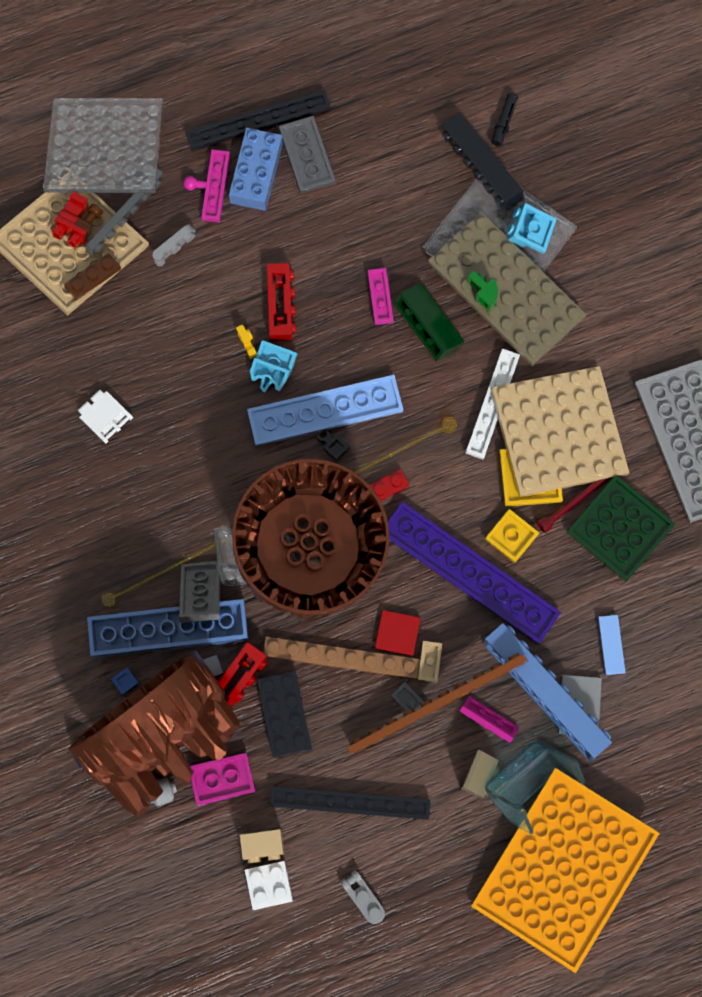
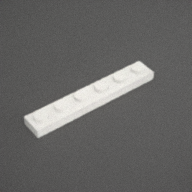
[465,349,520,460]

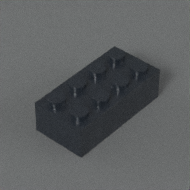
[257,671,312,759]

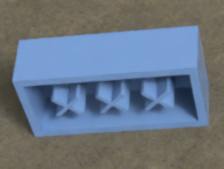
[229,128,283,211]

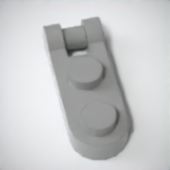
[152,224,196,266]
[339,869,385,924]

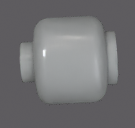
[149,777,177,806]

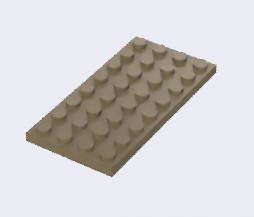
[428,212,586,367]

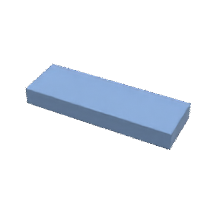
[598,615,626,675]

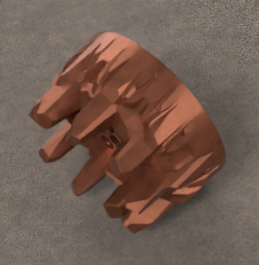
[232,459,389,620]
[68,650,240,817]

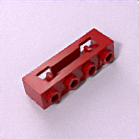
[267,263,296,341]
[218,642,269,711]

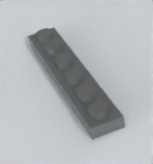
[86,169,163,256]

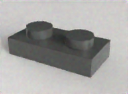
[391,682,426,724]

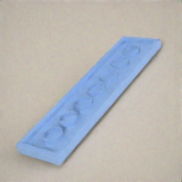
[247,375,403,447]

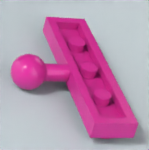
[183,150,230,223]

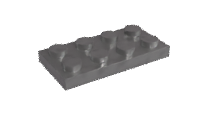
[279,116,336,194]
[179,561,221,623]

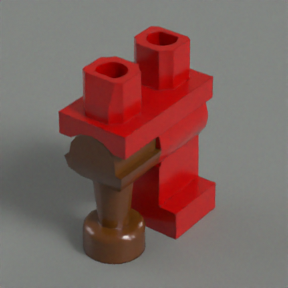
[52,191,103,248]

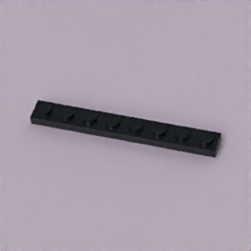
[186,90,330,151]
[270,786,430,820]

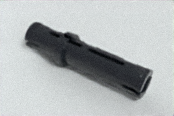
[491,93,518,147]

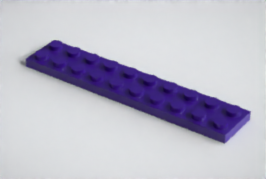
[388,502,561,645]

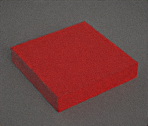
[375,610,421,657]

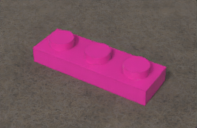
[368,268,394,325]
[460,696,519,743]

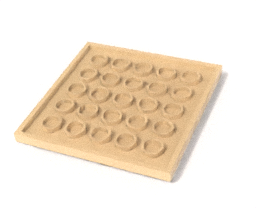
[0,172,149,316]
[491,366,629,497]

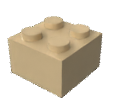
[240,829,285,863]

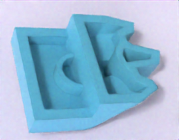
[250,340,298,392]

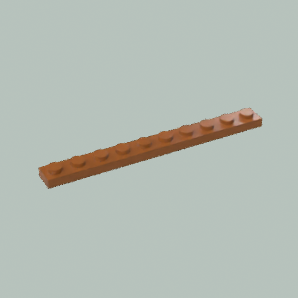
[348,653,529,754]

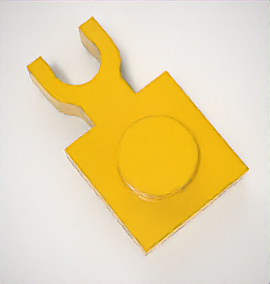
[236,324,257,360]

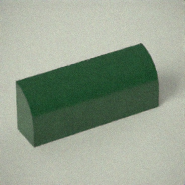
[393,283,465,361]

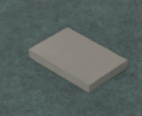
[558,675,602,735]

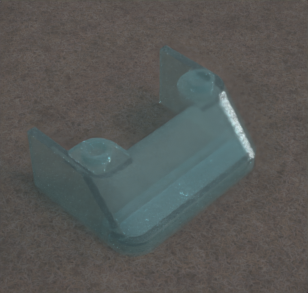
[485,741,586,834]

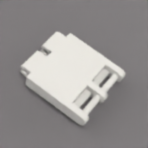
[78,390,133,444]

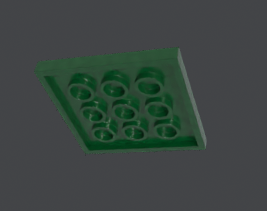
[566,475,675,582]

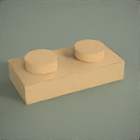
[418,641,442,683]

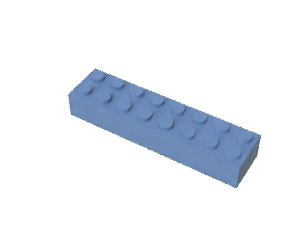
[87,599,249,659]
[484,623,612,762]

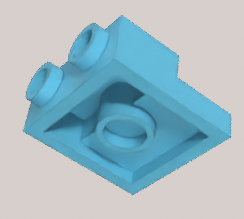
[506,203,557,254]

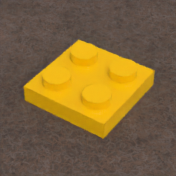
[485,509,539,563]

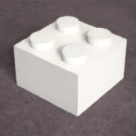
[245,861,293,910]

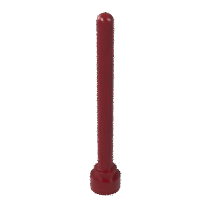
[536,478,610,534]

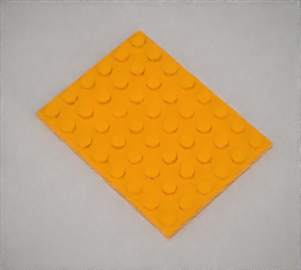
[471,768,660,973]

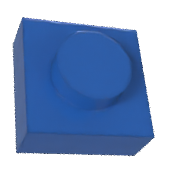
[111,668,139,695]

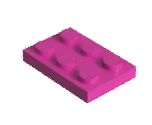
[190,753,256,806]

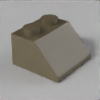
[461,750,500,799]

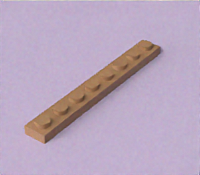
[264,637,420,679]

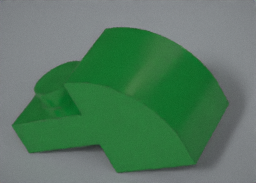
[467,271,498,312]

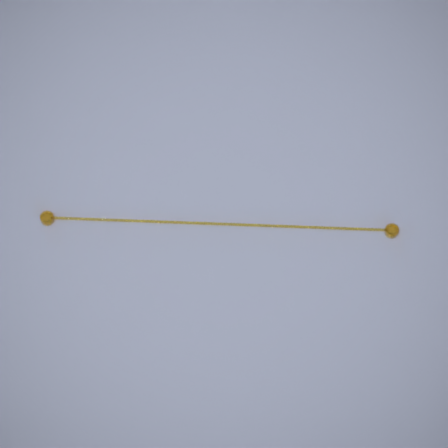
[101,417,457,608]

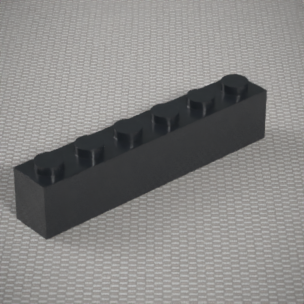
[442,113,524,211]

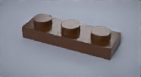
[64,253,121,301]

